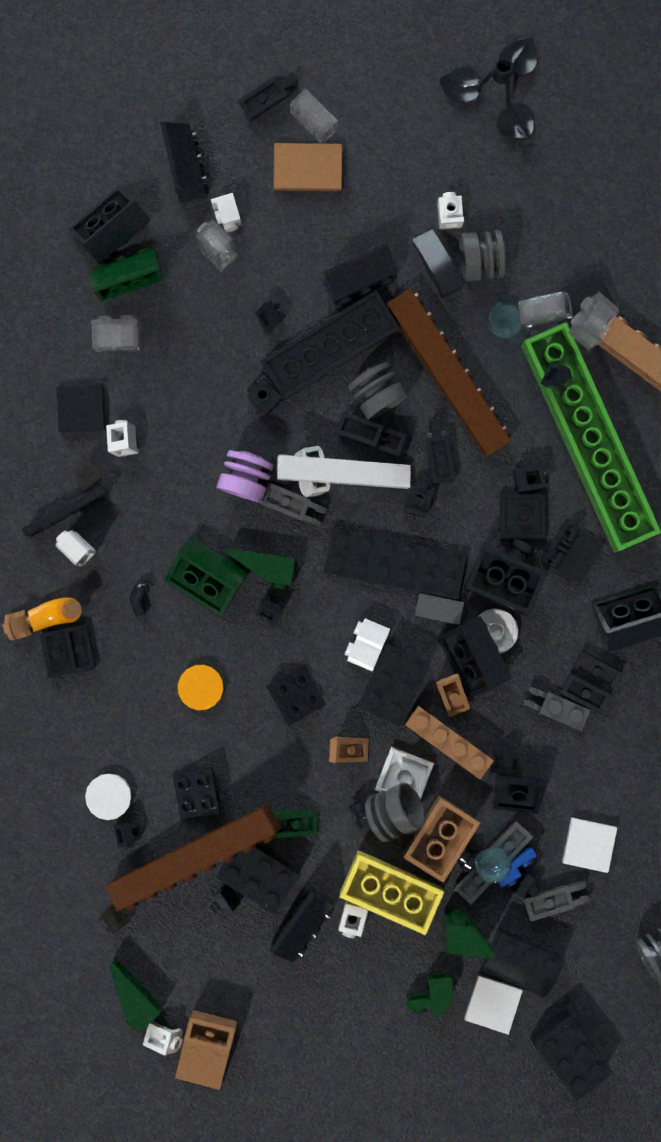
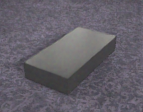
[414,593,464,625]

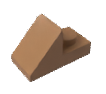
[435,673,470,717]
[329,737,369,763]

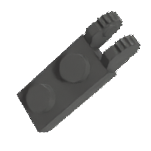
[260,483,327,527]
[523,686,590,731]
[523,881,591,921]

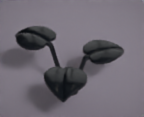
[440,37,537,140]

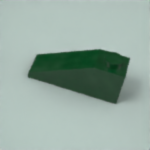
[226,548,296,590]
[243,809,318,838]
[109,957,163,1033]

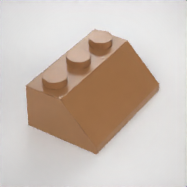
[402,795,480,882]

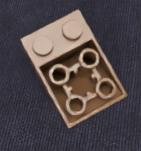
[175,1010,237,1090]

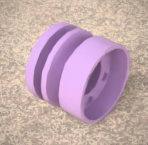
[216,450,274,503]

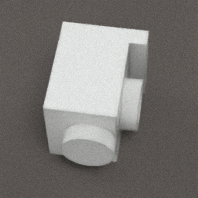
[437,192,464,229]
[211,193,242,232]
[106,420,139,457]
[338,900,368,938]

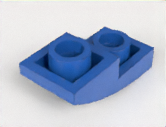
[497,845,537,888]

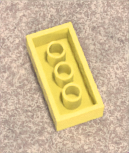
[340,850,444,935]

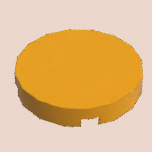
[178,665,224,710]

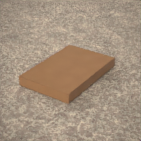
[274,143,342,191]

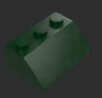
[89,249,165,302]
[164,537,248,617]
[441,908,495,958]

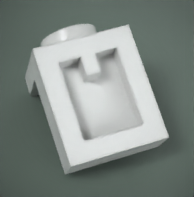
[143,1022,183,1056]

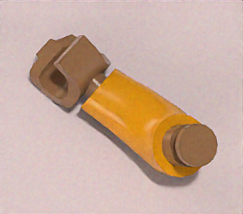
[2,598,81,641]

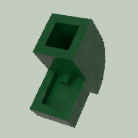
[406,972,453,1017]

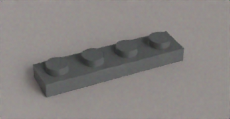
[453,820,533,905]

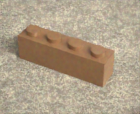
[593,315,661,392]
[404,705,494,779]

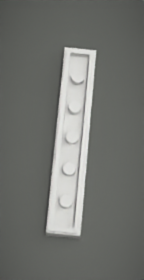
[277,455,410,489]

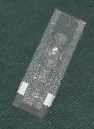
[196,219,237,272]

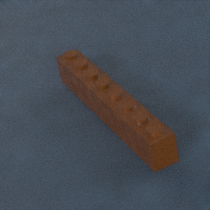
[387,289,511,458]
[104,803,281,911]

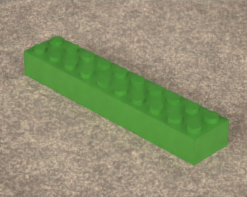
[521,322,661,552]

